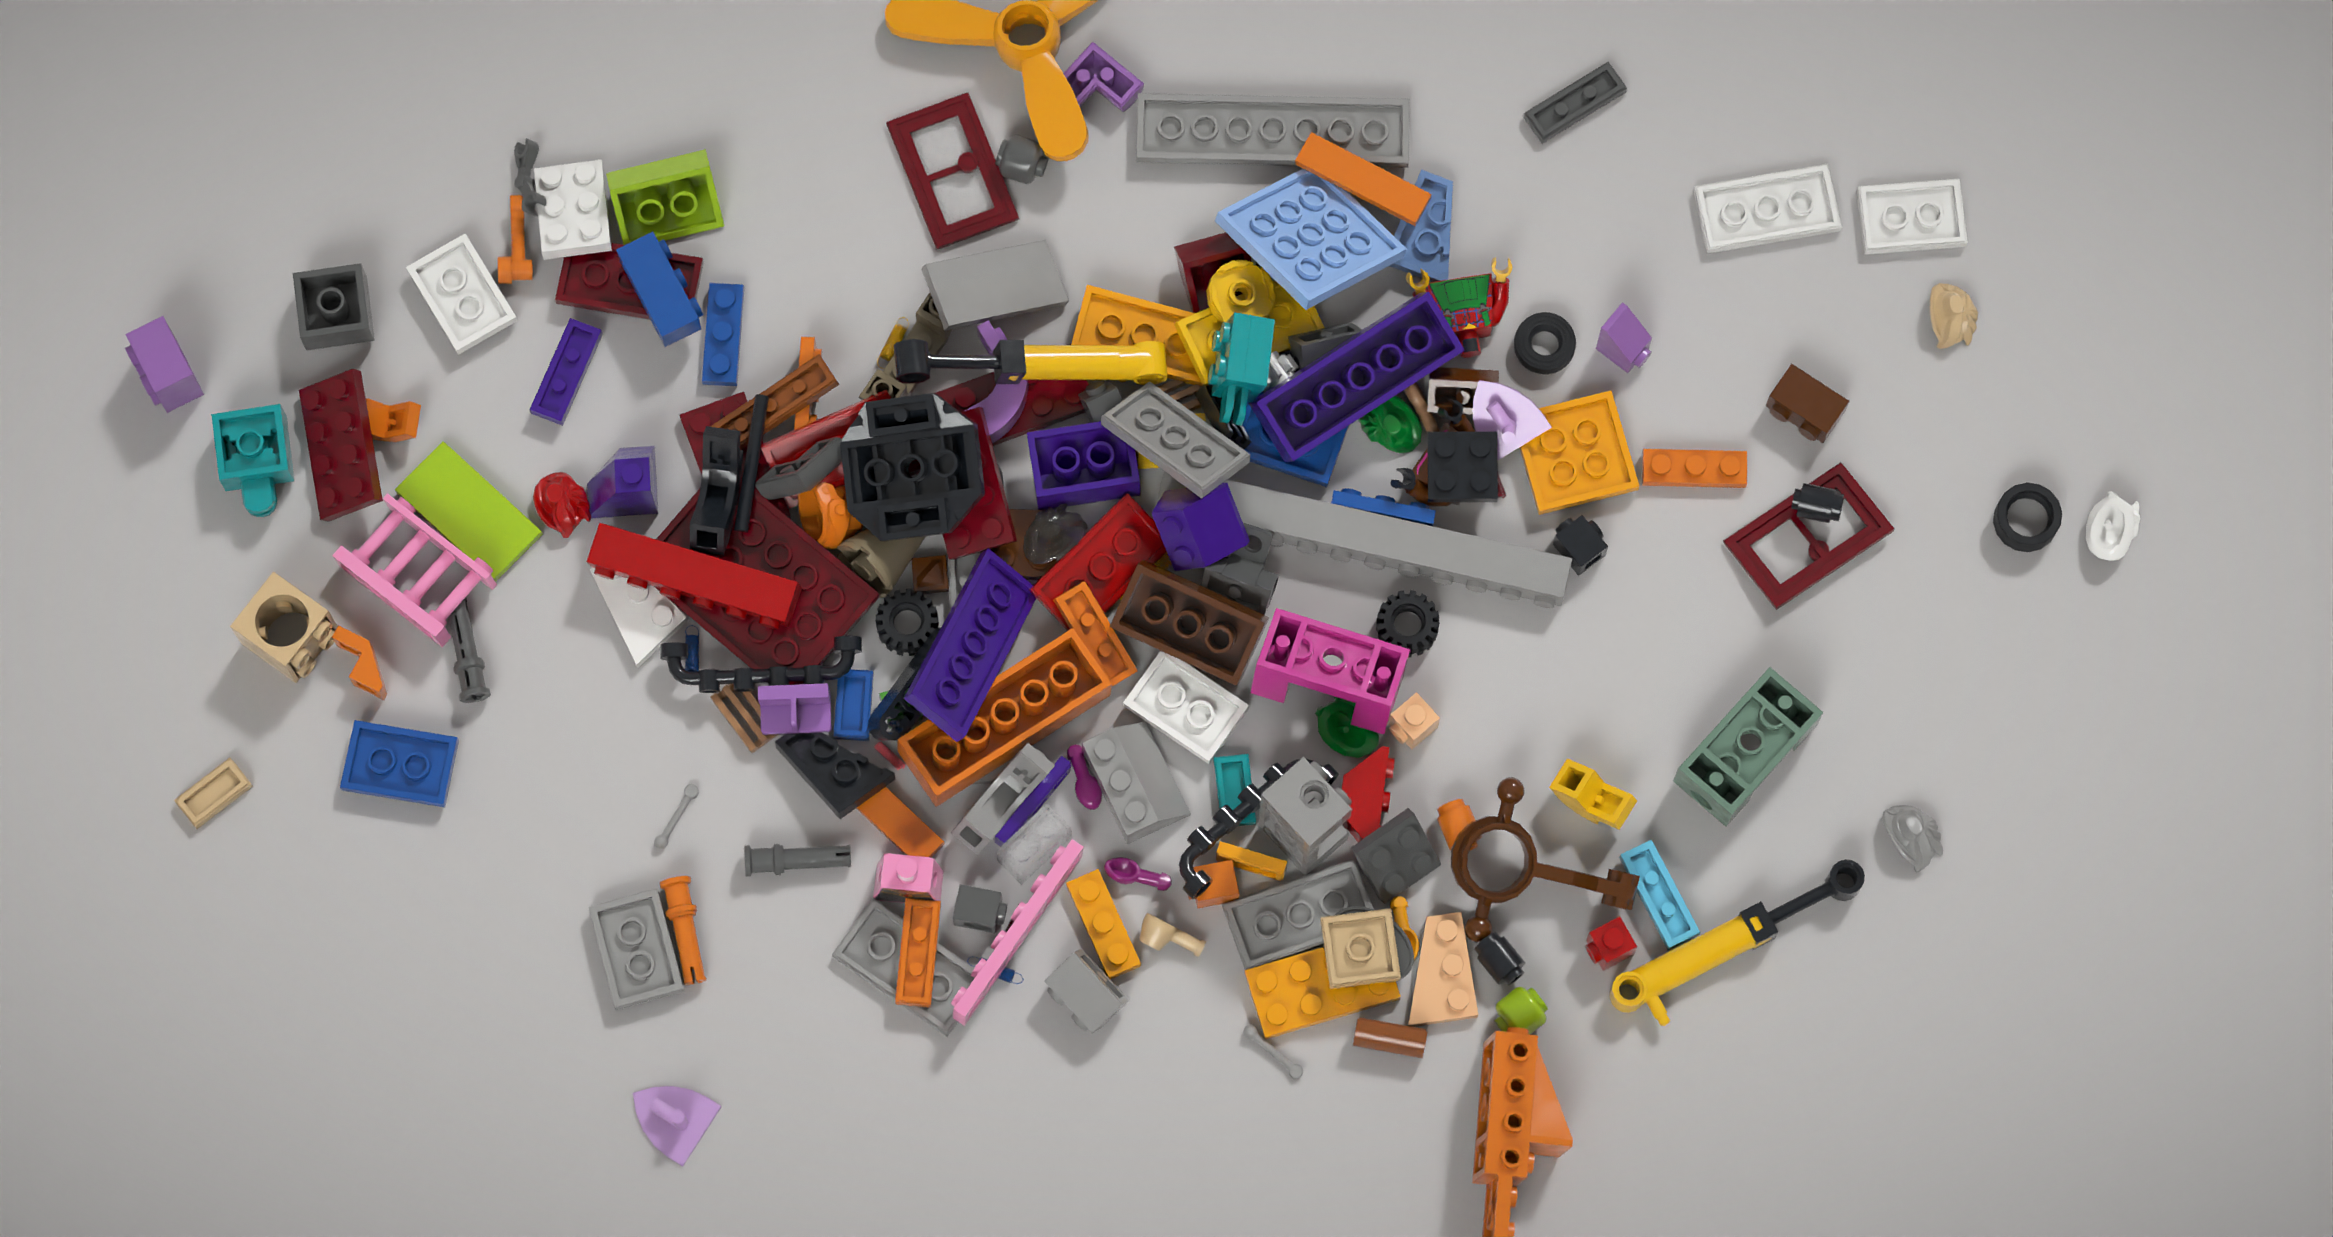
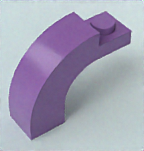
[965,320,1028,443]

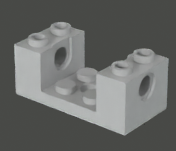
[1259,757,1352,876]

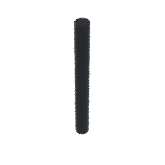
[734,394,769,533]

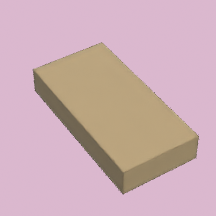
[174,758,253,829]

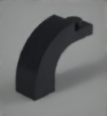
[690,426,743,556]

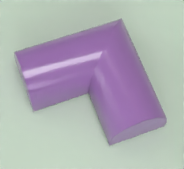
[1063,42,1144,112]

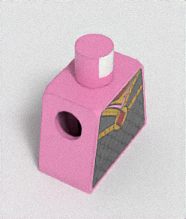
[873,853,944,903]

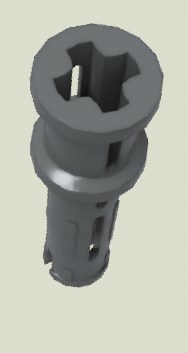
[448,597,491,703]
[744,844,851,877]

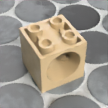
[230,571,338,683]

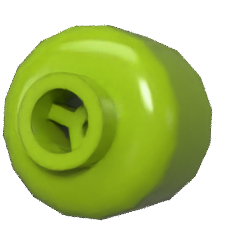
[1494,987,1548,1035]

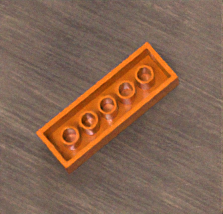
[897,628,1112,807]

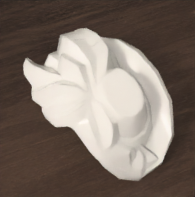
[2086,491,2141,561]

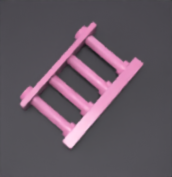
[332,493,497,647]

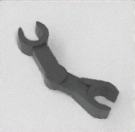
[514,138,547,217]

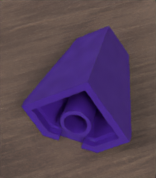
[587,446,658,518]

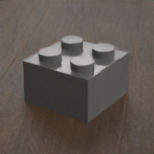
[293,263,375,351]

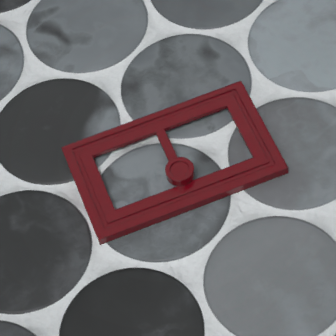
[1723,462,1895,610]

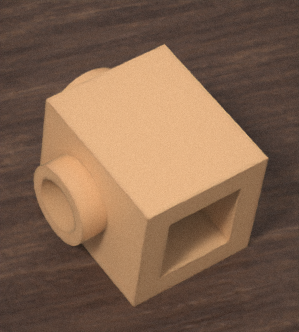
[1389,692,1440,750]

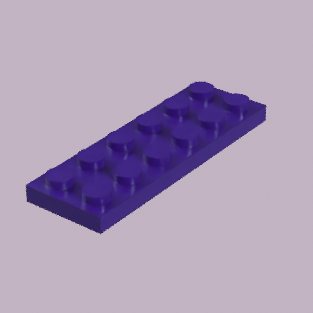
[904,548,1036,742]

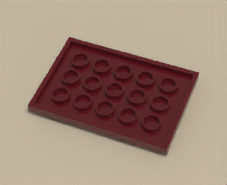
[655,478,881,685]

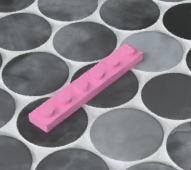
[951,839,1084,1026]

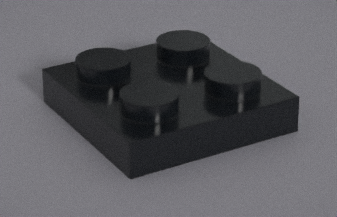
[1427,432,1498,502]

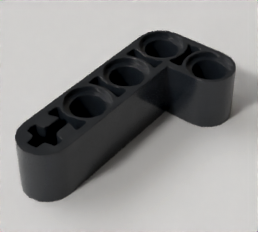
[868,627,941,741]

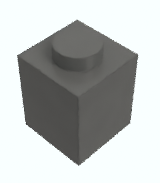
[1078,380,1123,423]

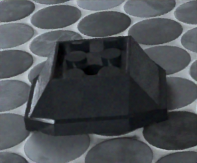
[840,393,985,542]

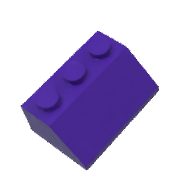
[1027,421,1141,510]

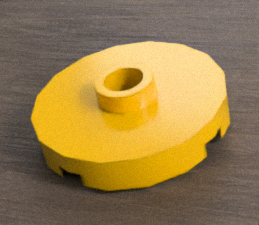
[1206,260,1276,323]

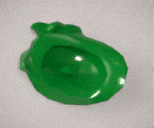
[1358,396,1422,454]
[1315,696,1379,758]

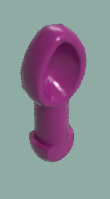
[1066,744,1102,810]
[1104,857,1172,891]

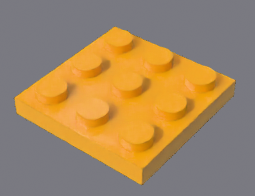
[1519,390,1640,515]

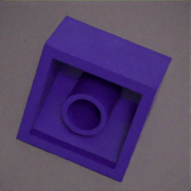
[1152,482,1250,571]

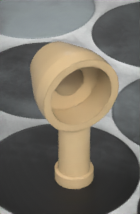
[1140,913,1206,957]

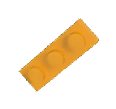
[1066,869,1141,980]

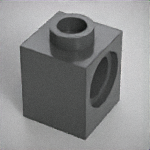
[953,884,1007,933]

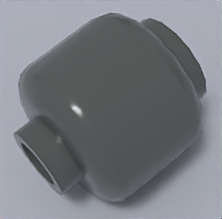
[995,135,1048,184]

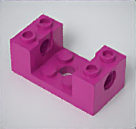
[1250,608,1410,735]

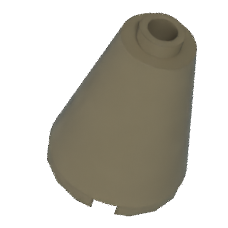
[837,528,926,598]

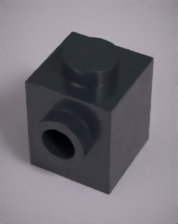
[1553,515,1608,576]

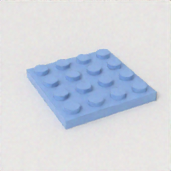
[1215,169,1407,310]

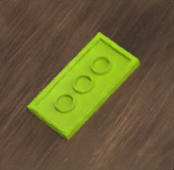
[394,441,543,582]

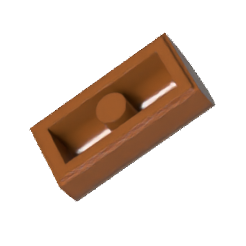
[1353,1017,1428,1059]

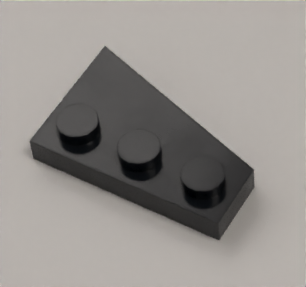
[775,732,896,819]

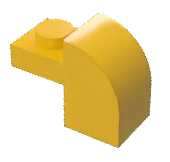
[1549,758,1637,830]

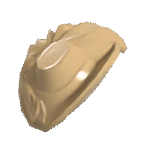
[1930,283,1978,349]

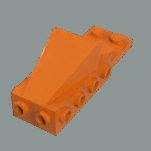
[1472,1027,1573,1237]

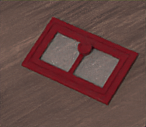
[886,92,1019,250]

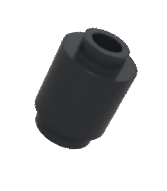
[1791,483,1844,523]
[1474,932,1526,986]

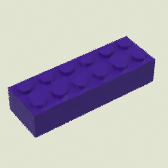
[1248,291,1465,462]

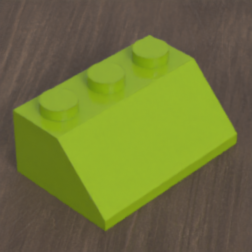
[606,149,724,245]

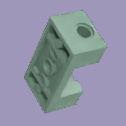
[1673,667,1824,827]

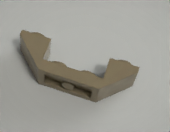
[859,292,952,400]

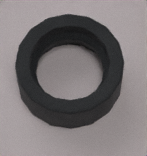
[1993,482,2062,552]

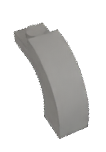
[951,743,1055,855]

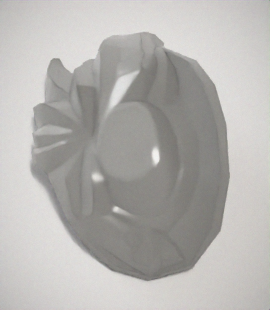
[1882,805,1943,872]

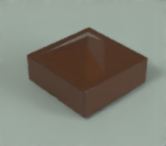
[911,555,949,594]

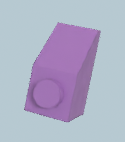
[1596,302,1652,373]

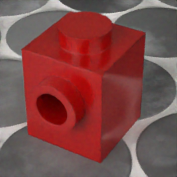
[1585,916,1637,971]

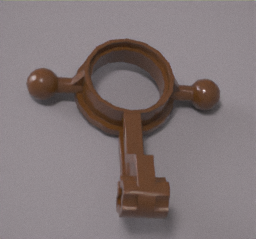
[1451,777,1640,943]

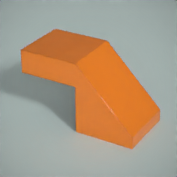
[366,398,421,442]
[332,625,387,700]

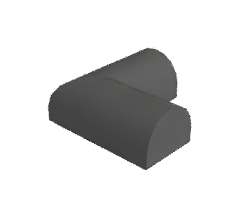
[755,437,842,500]

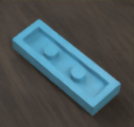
[1619,839,1701,950]

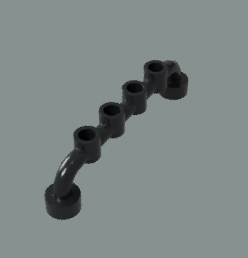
[660,636,862,693]
[1179,758,1339,900]

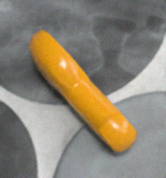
[1390,896,1419,960]

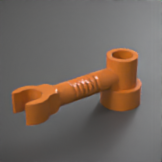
[498,195,533,284]

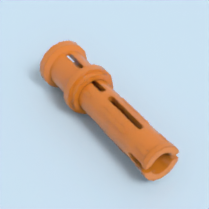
[659,876,707,985]

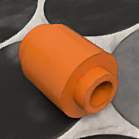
[1437,799,1482,851]

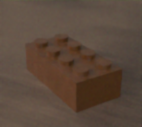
[1110,559,1269,686]

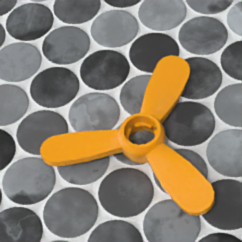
[885,0,1098,161]

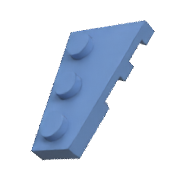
[1390,170,1453,282]

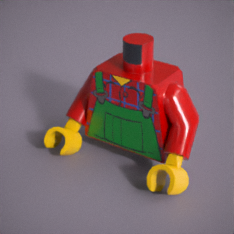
[1406,257,1512,358]

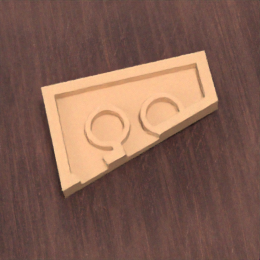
[1408,912,1478,1027]

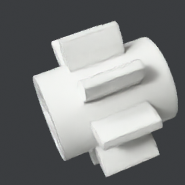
[1263,351,1299,392]

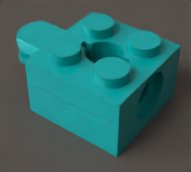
[1208,312,1275,426]
[211,404,295,517]

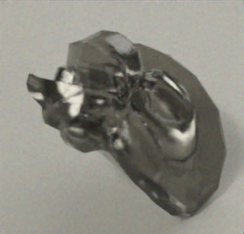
[1023,504,1088,564]

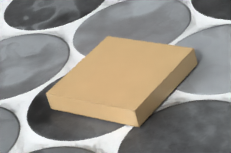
[1320,908,1401,989]

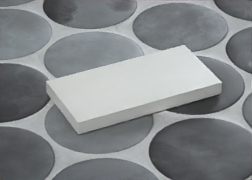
[1694,164,1842,254]

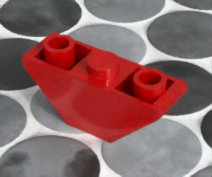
[1342,746,1395,842]

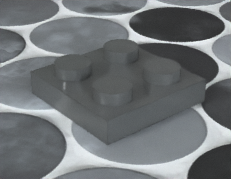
[1351,808,1442,904]

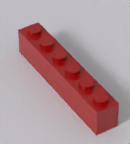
[586,522,802,630]

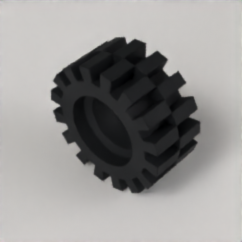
[875,589,939,656]
[1376,590,1440,658]

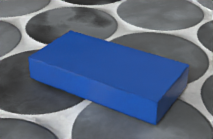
[834,669,874,741]

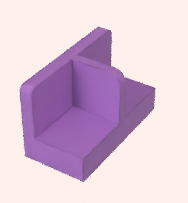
[758,683,831,735]

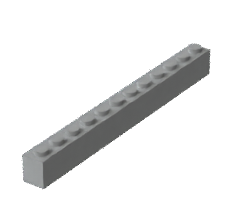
[1156,471,1572,608]

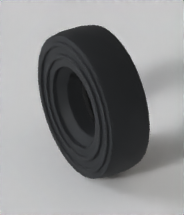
[1514,312,1576,375]

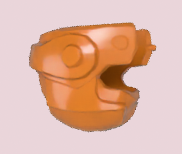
[798,482,863,550]

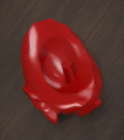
[533,472,591,538]

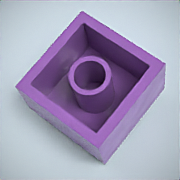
[125,316,204,413]

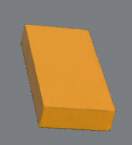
[1216,841,1287,881]

